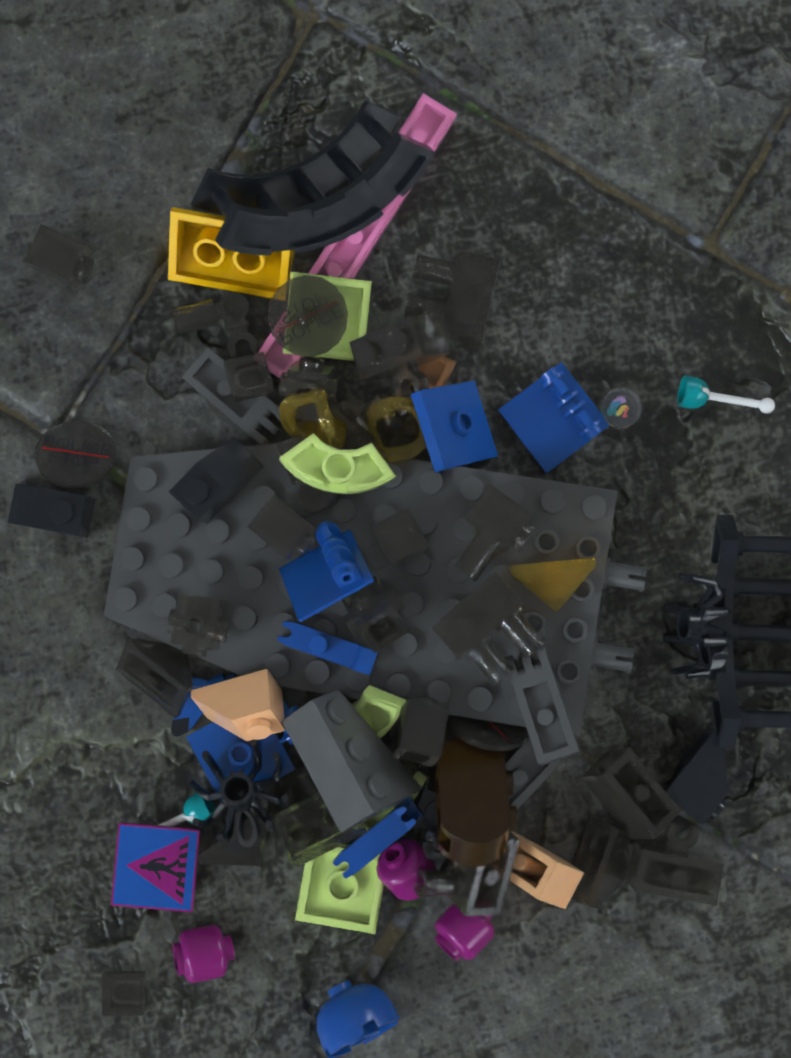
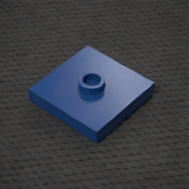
[411,380,498,473]
[186,722,296,802]

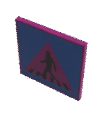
[111,822,201,912]

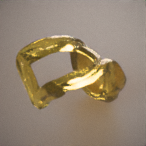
[279,389,347,449]
[367,396,427,463]

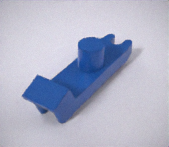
[277,621,378,675]
[333,797,424,878]

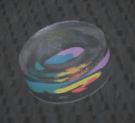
[600,388,642,429]

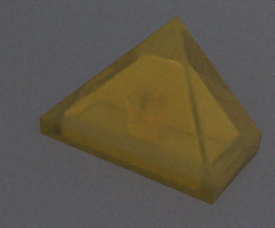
[510,558,596,612]

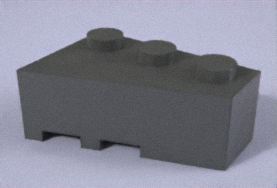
[282,690,423,833]

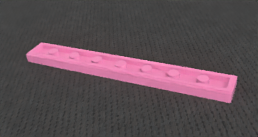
[253,93,457,384]

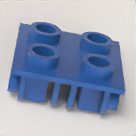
[498,362,610,474]
[279,521,374,622]

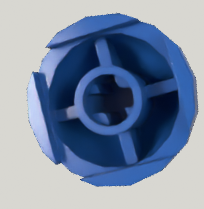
[317,980,401,1058]

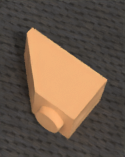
[191,669,285,741]
[488,832,584,909]

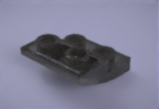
[263,765,367,867]

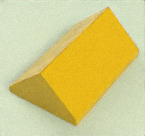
[168,207,295,301]

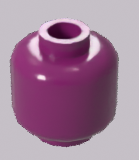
[376,838,437,901]
[434,898,495,962]
[172,924,235,983]

